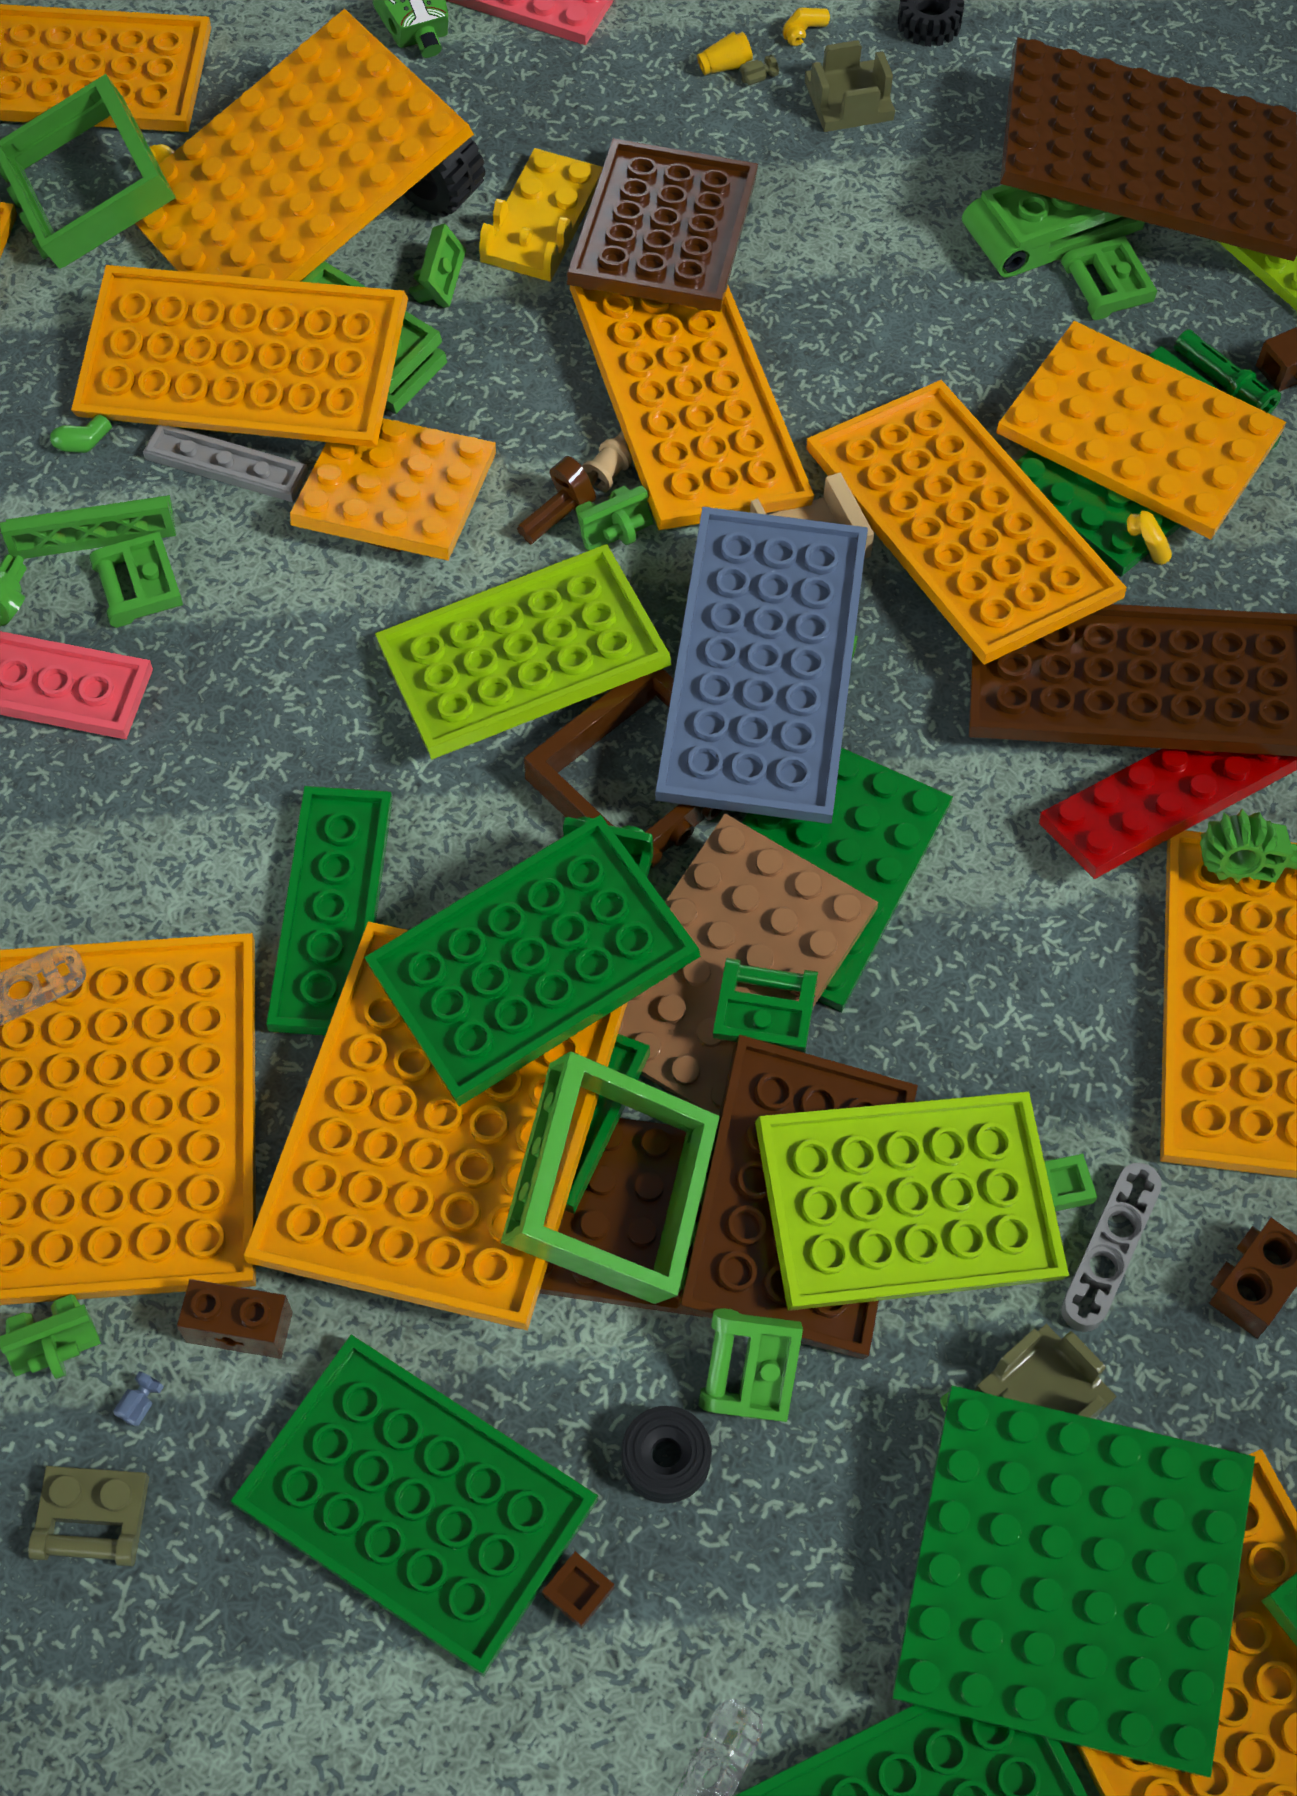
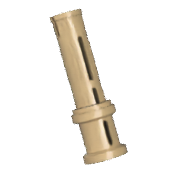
[582,430,632,492]

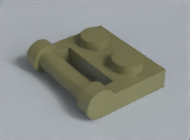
[28,1466,149,1566]

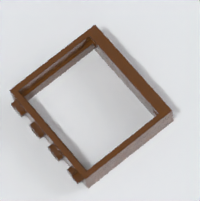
[524,669,722,869]

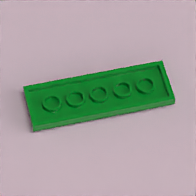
[266,786,393,1036]

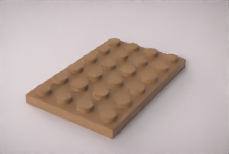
[618,814,878,1115]

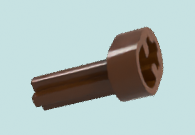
[517,456,596,545]

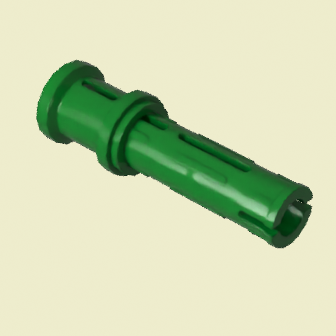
[1173,329,1281,414]

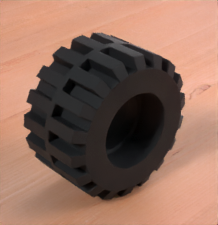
[404,138,485,217]

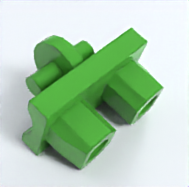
[575,485,653,551]
[0,1294,101,1379]

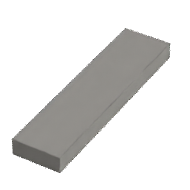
[143,425,308,503]

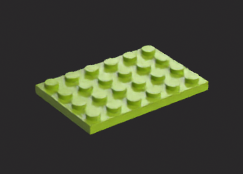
[375,544,672,760]
[755,1092,1069,1311]

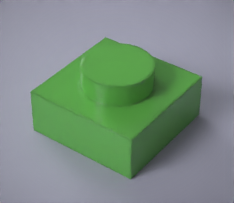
[1044,1154,1097,1212]

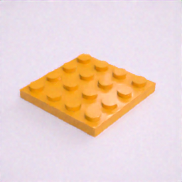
[290,418,496,561]

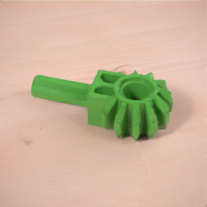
[1200,809,1297,884]

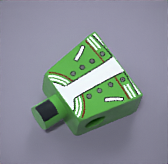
[372,0,448,58]

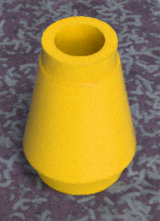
[697,31,753,76]

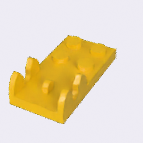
[479,148,603,282]

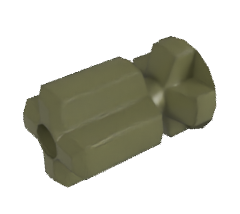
[739,55,779,85]

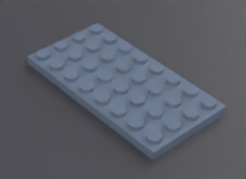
[655,507,868,824]

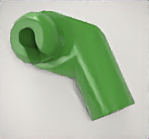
[50,414,112,453]

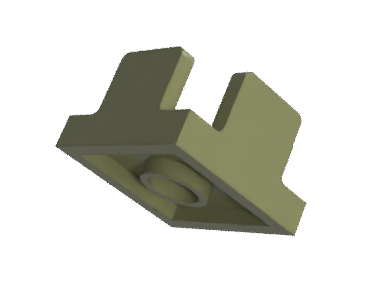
[804,40,895,132]
[975,1323,1117,1419]

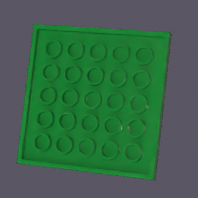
[891,1385,1255,1778]

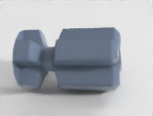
[114,1371,164,1426]

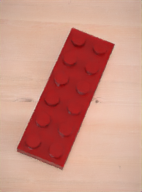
[1039,749,1297,879]

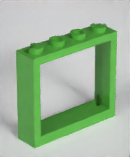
[0,74,176,269]
[501,1051,720,1304]

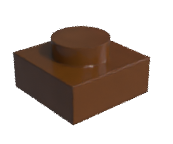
[542,1551,615,1629]

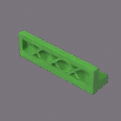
[0,495,176,559]

